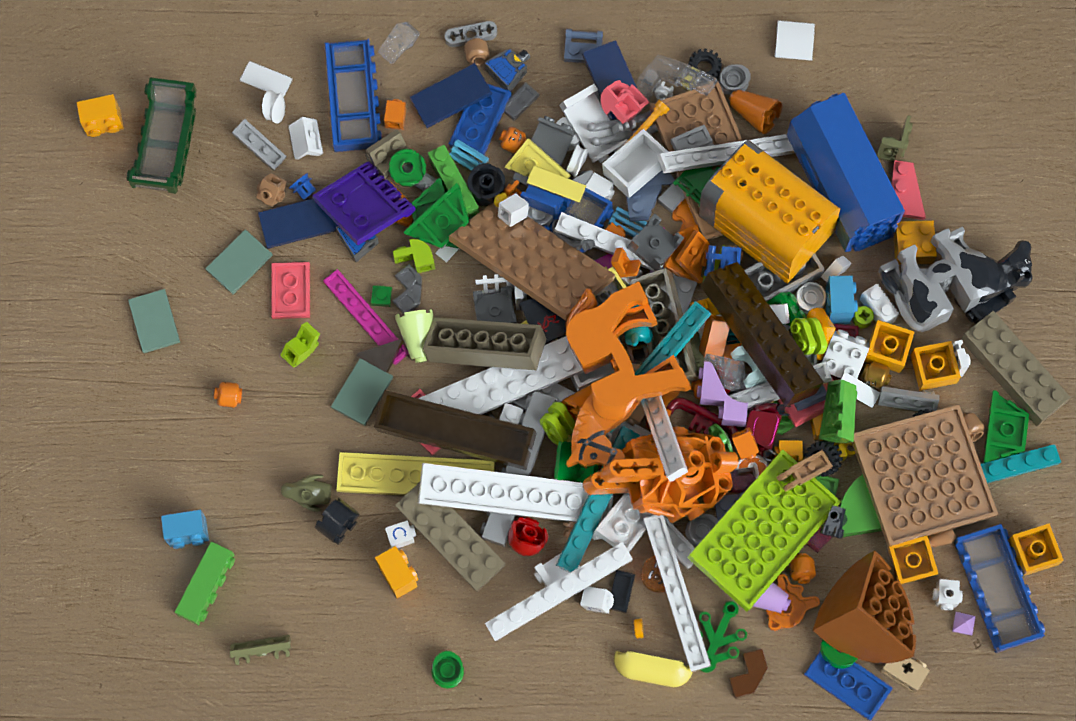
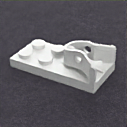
[592,493,654,552]

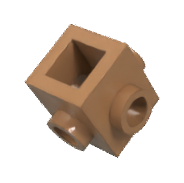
[256,173,287,206]

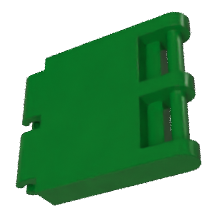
[673,166,719,208]

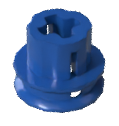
[289,173,316,200]

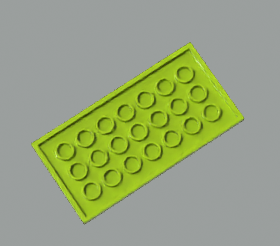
[687,449,841,612]

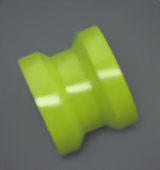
[853,306,874,329]

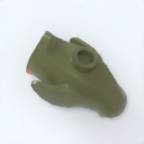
[281,474,332,512]

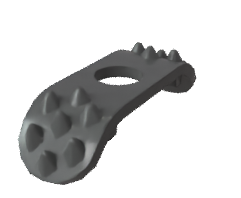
[552,219,595,251]

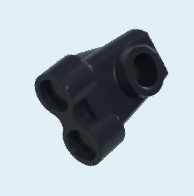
[820,505,847,539]

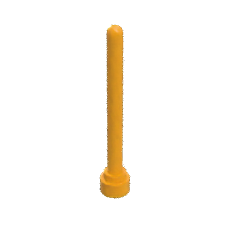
[623,99,670,146]

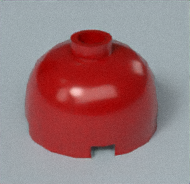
[508,517,548,557]

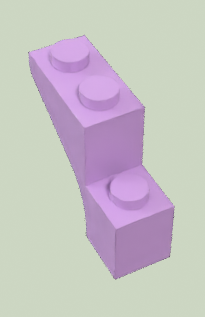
[697,361,748,427]

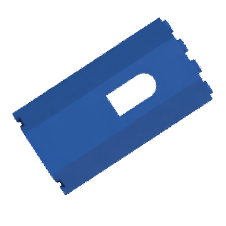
[786,92,905,252]

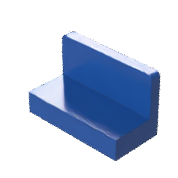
[520,185,564,217]

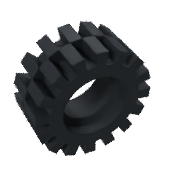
[688,48,722,85]
[804,441,843,477]

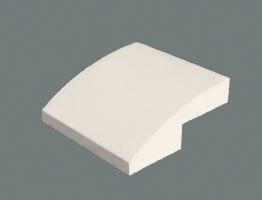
[775,21,815,60]

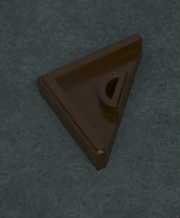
[356,339,404,372]

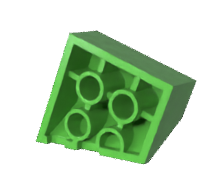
[819,379,858,444]

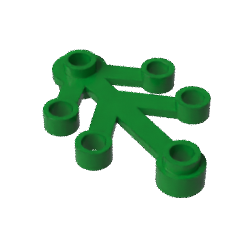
[699,601,747,673]

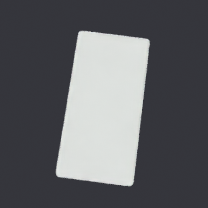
[240,61,293,97]

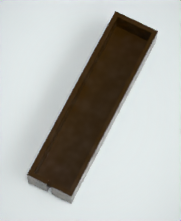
[701,262,824,407]
[374,390,537,470]

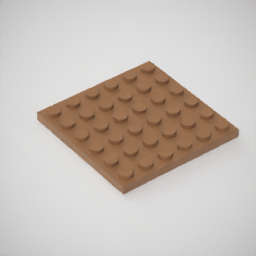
[852,405,998,547]

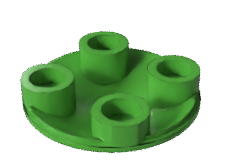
[708,424,733,452]

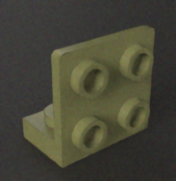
[876,115,913,162]

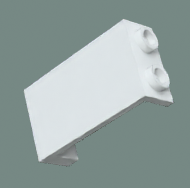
[559,84,628,163]

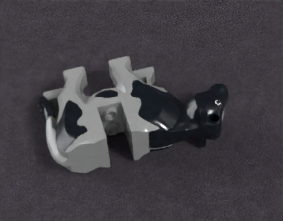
[878,227,1033,332]

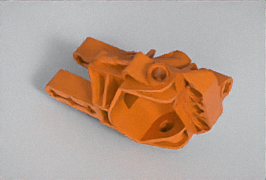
[583,426,738,523]

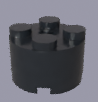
[468,163,506,207]
[315,498,360,545]

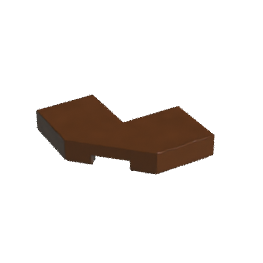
[729,649,768,698]

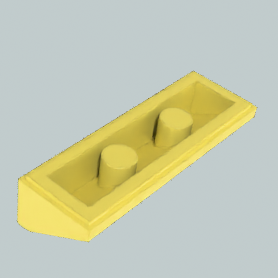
[527,166,586,203]

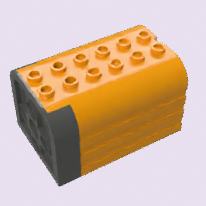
[699,140,840,284]

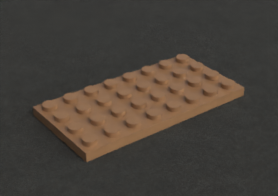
[649,82,743,240]
[449,203,615,320]

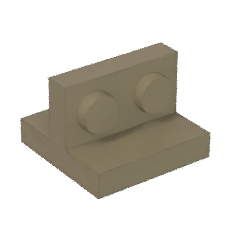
[365,129,409,178]

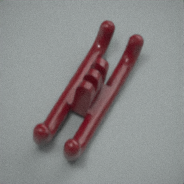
[666,397,738,447]

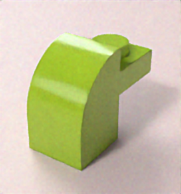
[392,239,435,273]
[280,322,320,368]

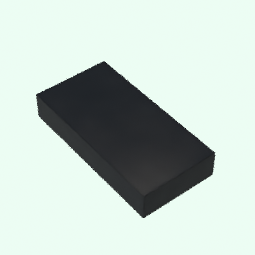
[610,570,636,613]

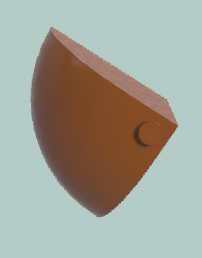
[813,550,916,663]

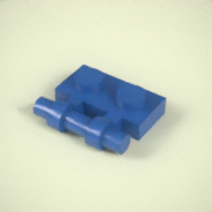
[704,245,741,276]

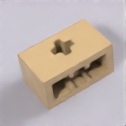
[880,658,930,693]

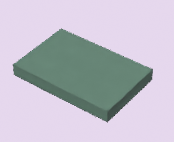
[205,230,273,295]
[128,289,181,353]
[331,358,393,426]

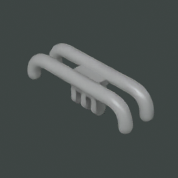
[587,111,658,146]

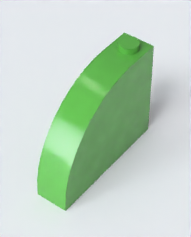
[837,474,882,538]

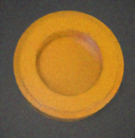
[634,618,644,639]

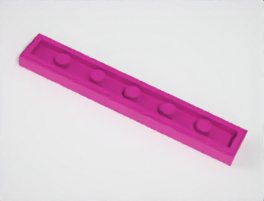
[323,269,409,365]

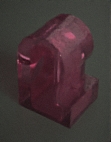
[728,470,756,493]
[806,521,833,554]

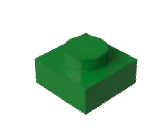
[371,285,392,307]

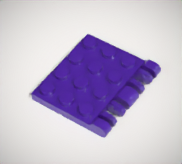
[313,162,416,246]

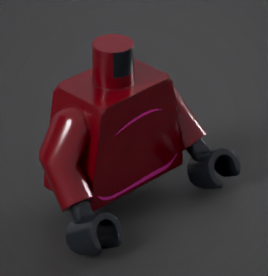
[742,402,791,462]

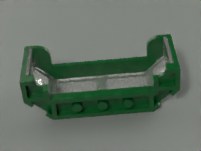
[127,77,197,194]

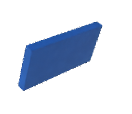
[449,84,511,155]
[804,649,893,721]

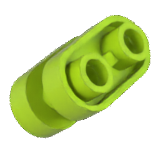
[790,318,827,355]
[539,402,575,445]

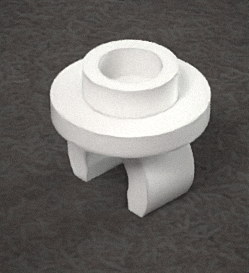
[654,81,674,100]

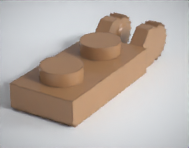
[777,450,833,492]

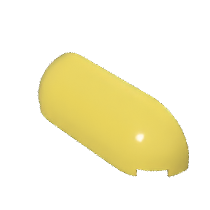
[614,651,692,687]

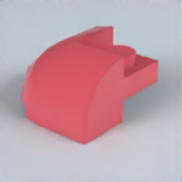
[600,80,650,124]

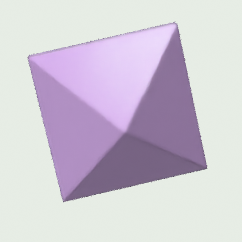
[952,612,975,636]

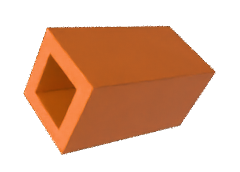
[699,315,730,360]

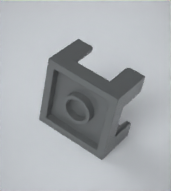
[627,214,684,271]
[473,286,517,323]

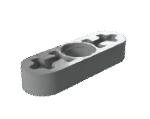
[445,21,497,47]

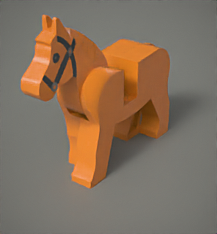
[566,281,691,468]

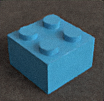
[825,276,858,324]
[161,510,209,549]

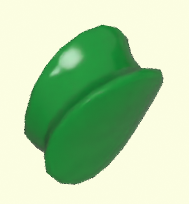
[432,651,464,689]

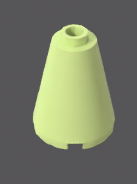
[395,309,433,363]

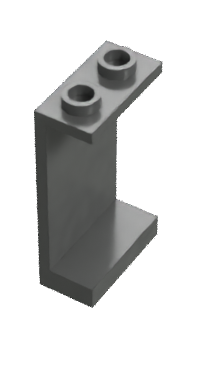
[513,116,575,192]

